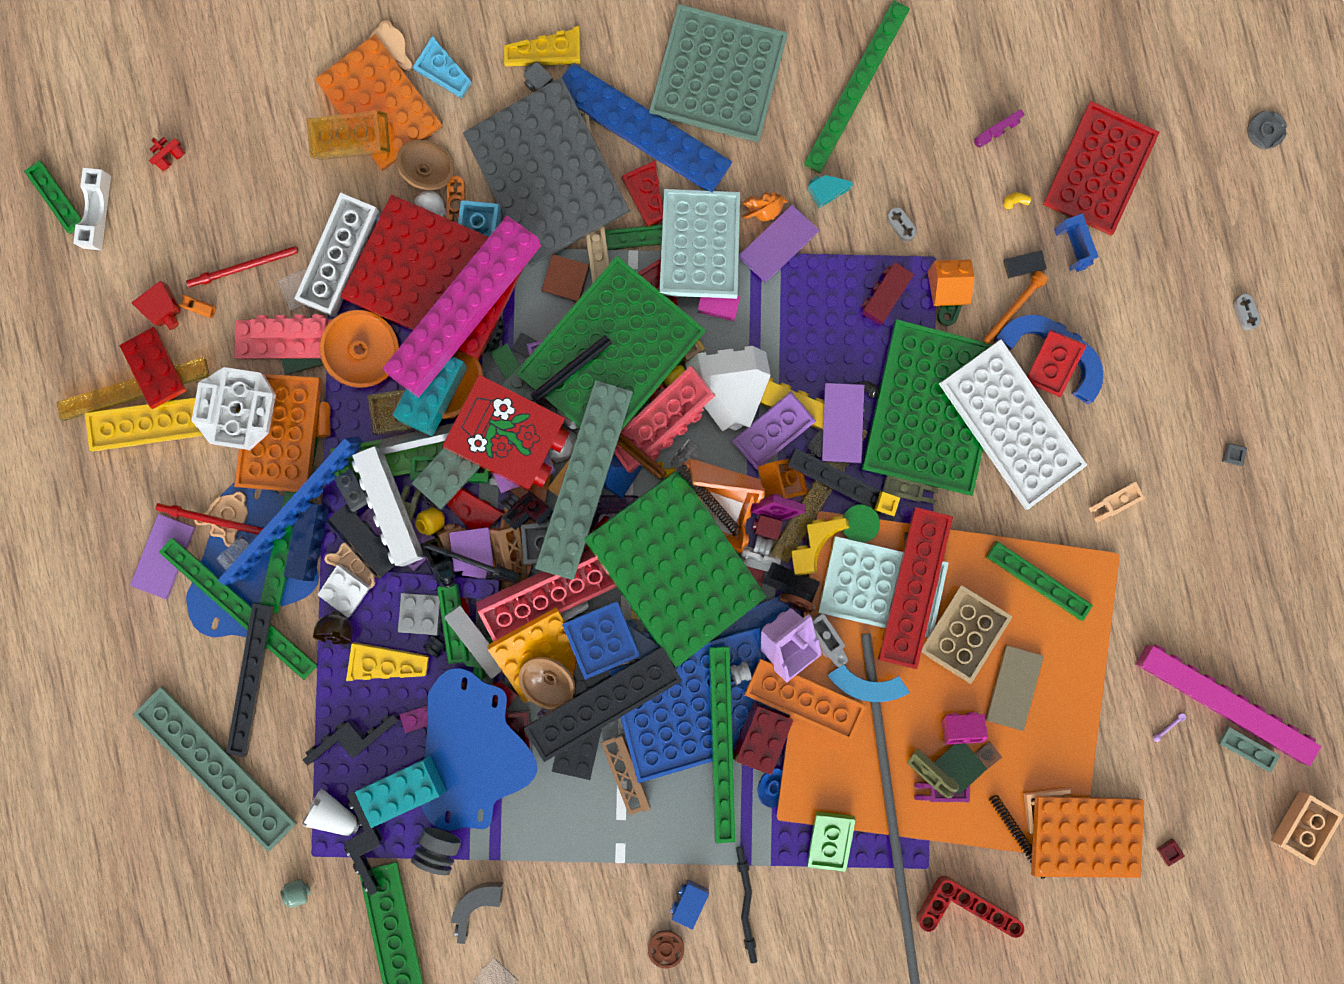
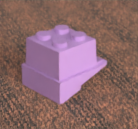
[761,608,821,682]

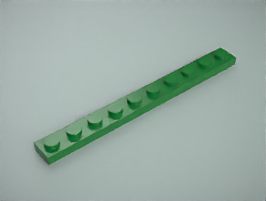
[804,0,910,174]
[260,437,319,613]
[159,538,318,680]
[709,646,735,844]

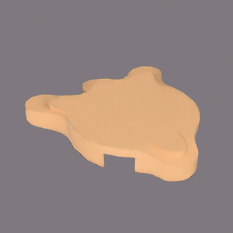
[369,20,413,71]
[194,492,248,547]
[324,543,376,588]

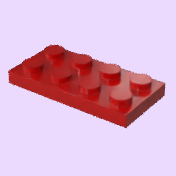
[119,327,187,409]

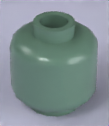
[280,879,311,908]

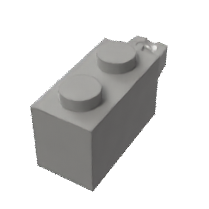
[812,613,848,667]

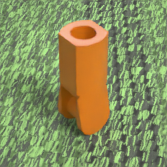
[179,295,216,318]
[316,402,331,438]

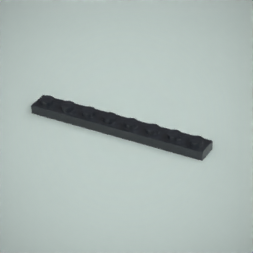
[226,602,274,757]

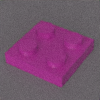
[751,494,806,521]

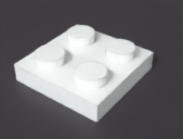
[318,564,371,618]

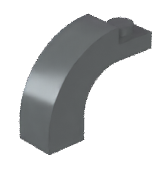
[451,882,503,944]

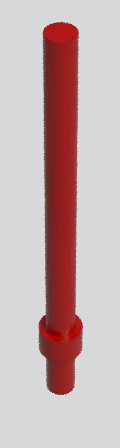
[186,246,299,288]
[155,503,264,535]

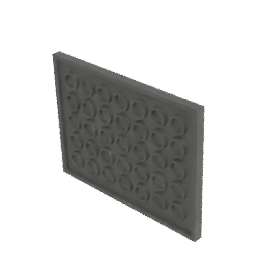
[463,77,630,266]

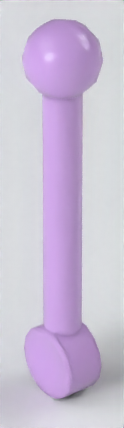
[1153,713,1186,742]

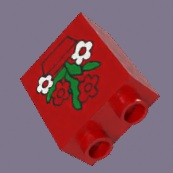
[443,375,570,490]

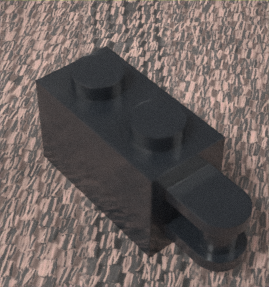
[420,537,455,588]

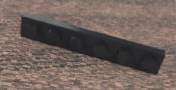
[786,448,889,516]

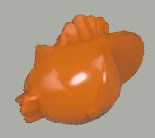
[742,192,788,222]

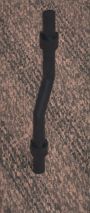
[736,846,758,963]

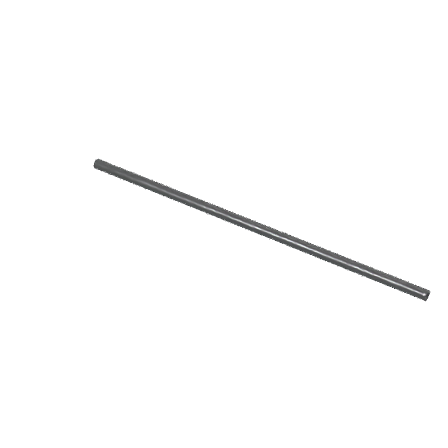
[861,633,920,984]

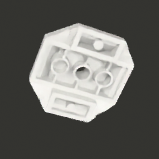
[192,367,276,450]

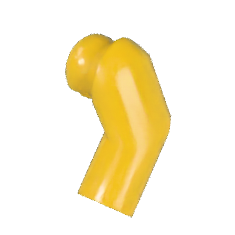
[1003,192,1032,209]

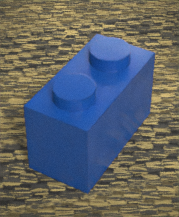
[670,880,709,930]

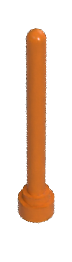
[984,271,1048,344]

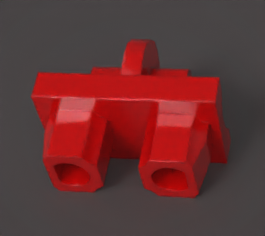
[148,137,185,171]

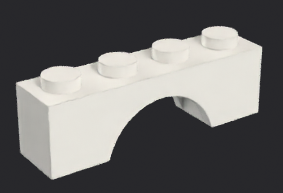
[73,168,111,250]

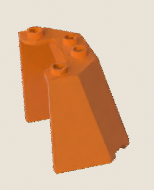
[682,459,765,553]

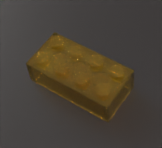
[306,110,390,160]

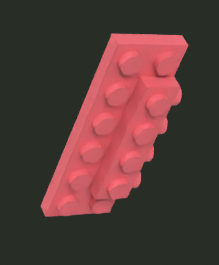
[234,314,333,359]
[614,366,716,473]

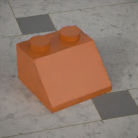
[927,259,975,306]
[758,459,808,499]

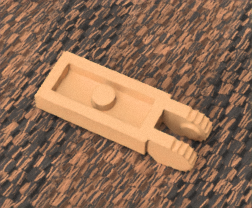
[1089,481,1145,522]

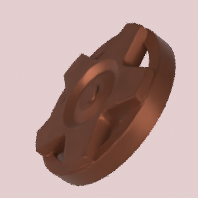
[779,593,816,613]
[648,930,684,969]

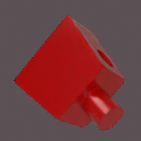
[131,281,181,330]

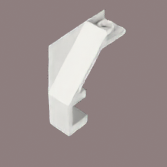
[685,346,771,431]

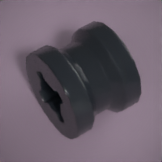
[500,490,520,510]
[423,635,446,658]

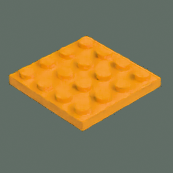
[487,607,577,703]

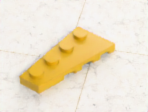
[504,26,581,67]
[346,642,430,681]

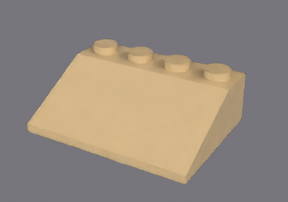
[921,585,1013,684]

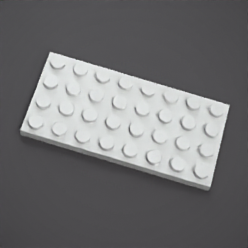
[939,339,1087,510]

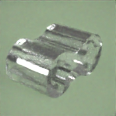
[216,535,251,570]

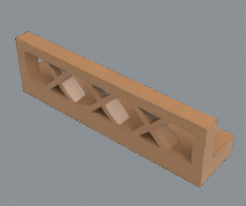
[489,526,528,591]
[601,734,651,815]

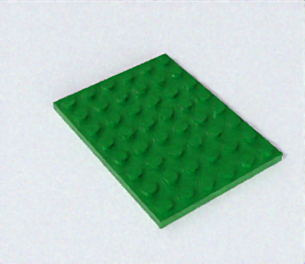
[516,256,706,431]
[861,319,993,496]
[583,469,767,668]

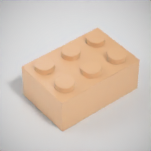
[1271,791,1344,866]

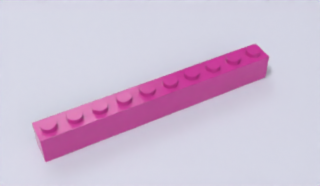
[1135,644,1322,766]

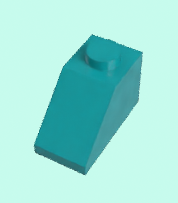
[807,175,853,208]

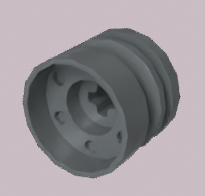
[411,827,462,876]

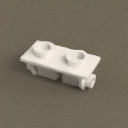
[741,546,781,572]

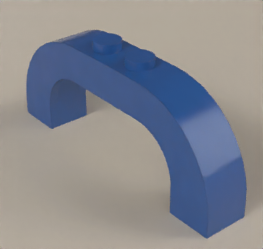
[993,315,1103,404]

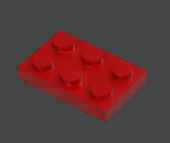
[1027,329,1087,398]

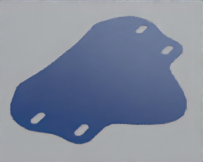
[186,483,319,638]
[421,668,537,831]

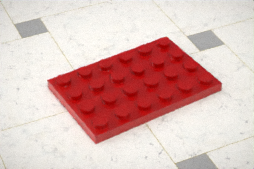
[1042,101,1160,236]

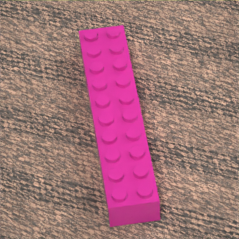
[382,216,541,398]

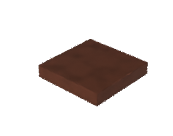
[541,254,589,302]

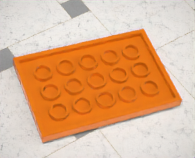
[315,34,443,171]
[234,374,322,492]
[1031,796,1144,878]

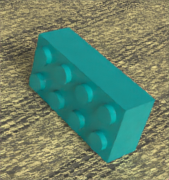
[393,356,468,437]
[355,756,446,828]

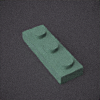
[1217,726,1280,773]

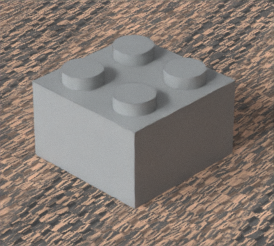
[398,593,442,635]

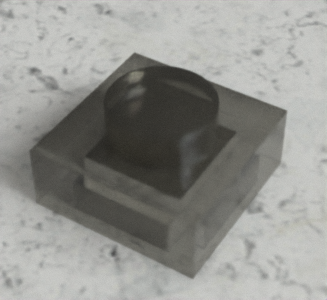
[974,741,1002,769]

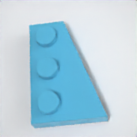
[412,36,472,99]

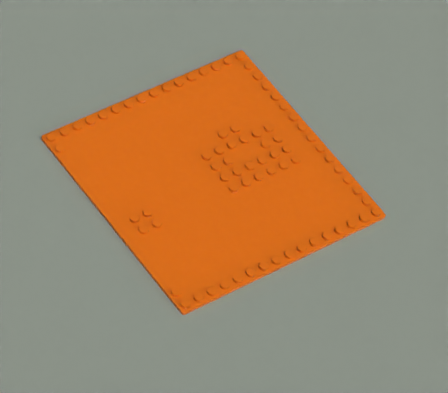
[776,511,1120,853]

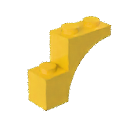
[791,516,850,576]

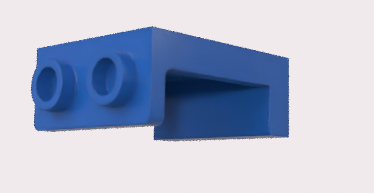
[1054,214,1099,272]

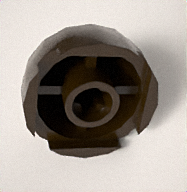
[313,611,353,645]

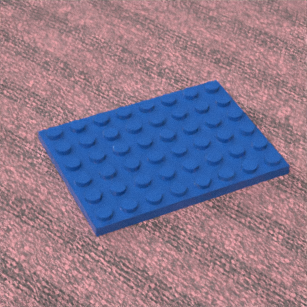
[608,627,787,783]

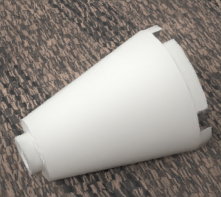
[302,789,359,836]

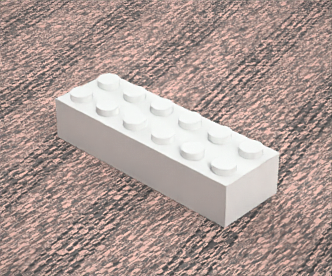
[294,193,381,317]
[352,446,425,567]

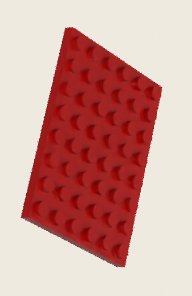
[340,194,524,360]

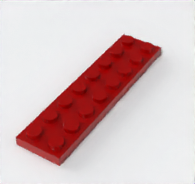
[878,507,953,669]

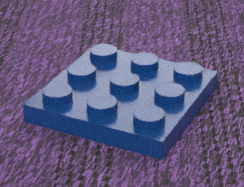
[562,601,640,680]

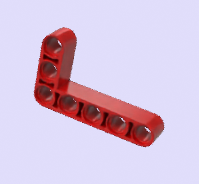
[916,876,1025,938]

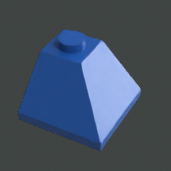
[603,454,642,499]

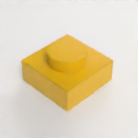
[874,491,900,516]

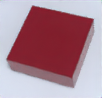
[1156,839,1185,867]

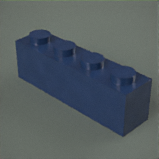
[283,502,329,581]

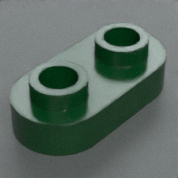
[937,305,962,326]

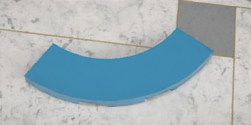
[828,664,910,702]

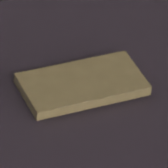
[985,645,1044,731]

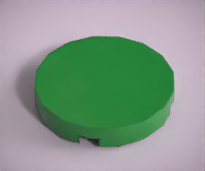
[842,505,880,543]

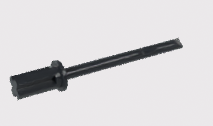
[423,542,520,584]

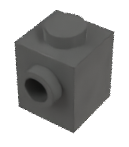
[523,62,553,91]

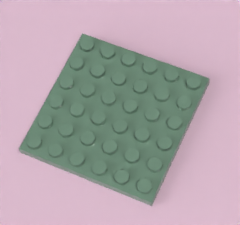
[649,4,788,143]

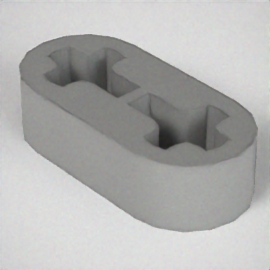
[887,208,916,242]
[1233,294,1261,330]

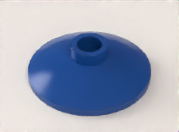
[757,768,782,808]

